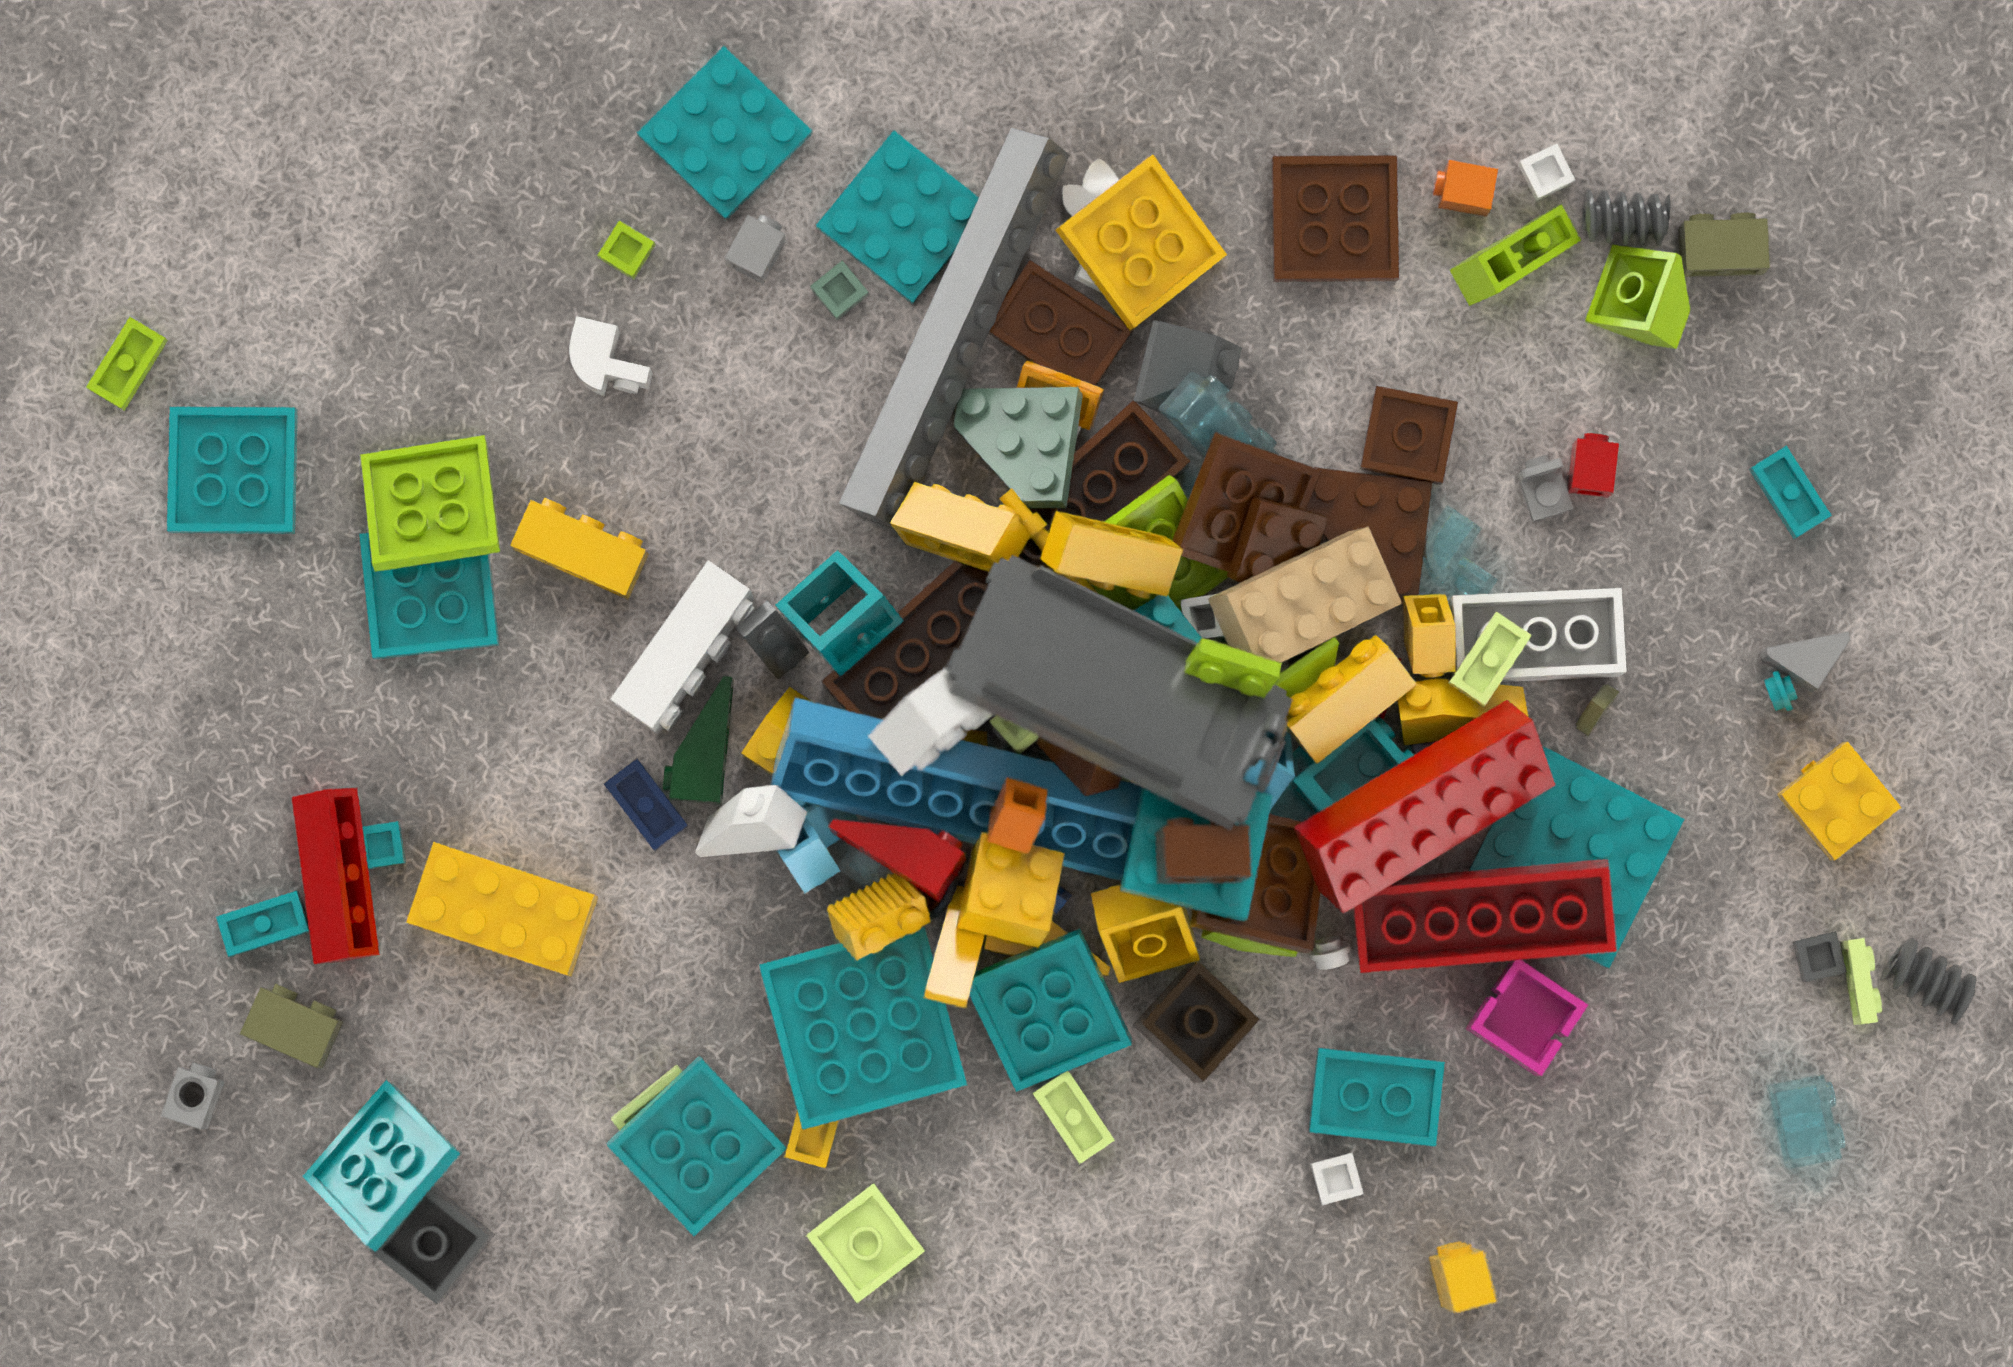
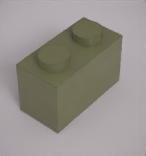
[1678,212,1770,277]
[240,983,343,1068]

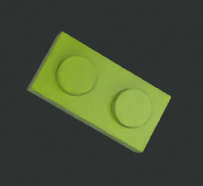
[86,317,168,411]
[1184,638,1282,698]

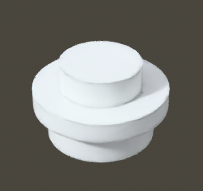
[1309,936,1351,970]

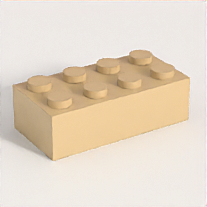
[1208,527,1402,663]

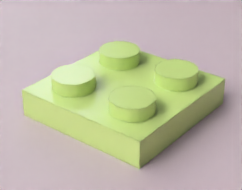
[806,1183,925,1303]

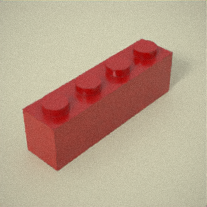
[291,788,380,964]

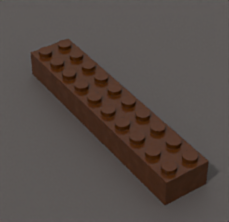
[821,400,1191,720]

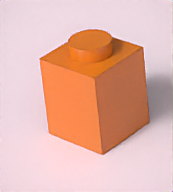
[1433,160,1498,217]
[987,777,1048,854]

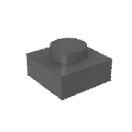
[1792,931,1847,983]

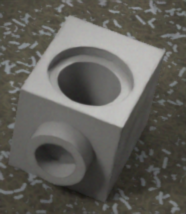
[724,215,786,284]
[161,1062,225,1130]

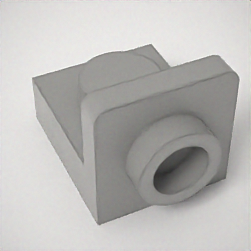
[1517,455,1574,523]

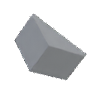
[1760,632,1850,692]

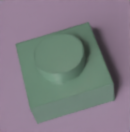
[810,260,869,320]

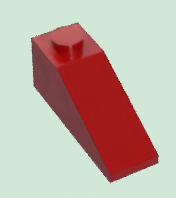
[828,819,967,902]

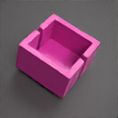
[1465,960,1588,1076]

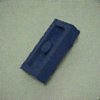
[604,759,688,851]

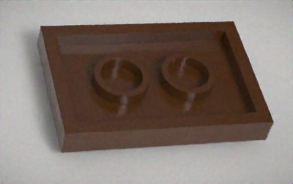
[989,260,1134,386]

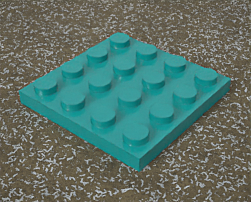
[1468,746,1685,969]
[759,926,967,1130]

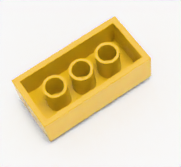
[406,842,598,977]

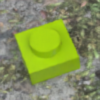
[597,220,656,280]

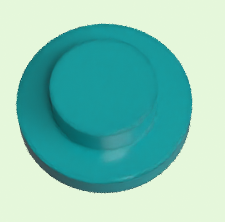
[1764,670,1798,711]

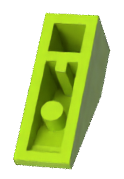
[1449,204,1581,306]

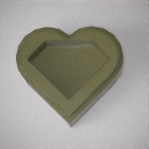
[1576,684,1620,736]

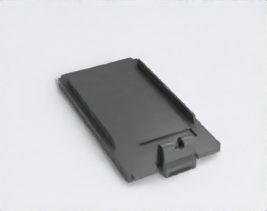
[946,555,1293,830]

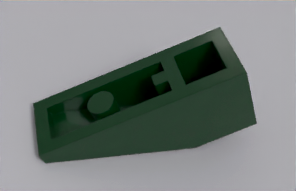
[663,676,734,805]

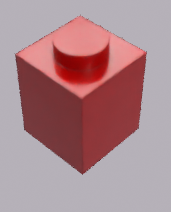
[1567,433,1619,498]

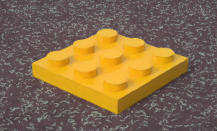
[1055,155,1227,330]

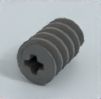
[1582,189,1670,246]
[1880,938,1977,1025]

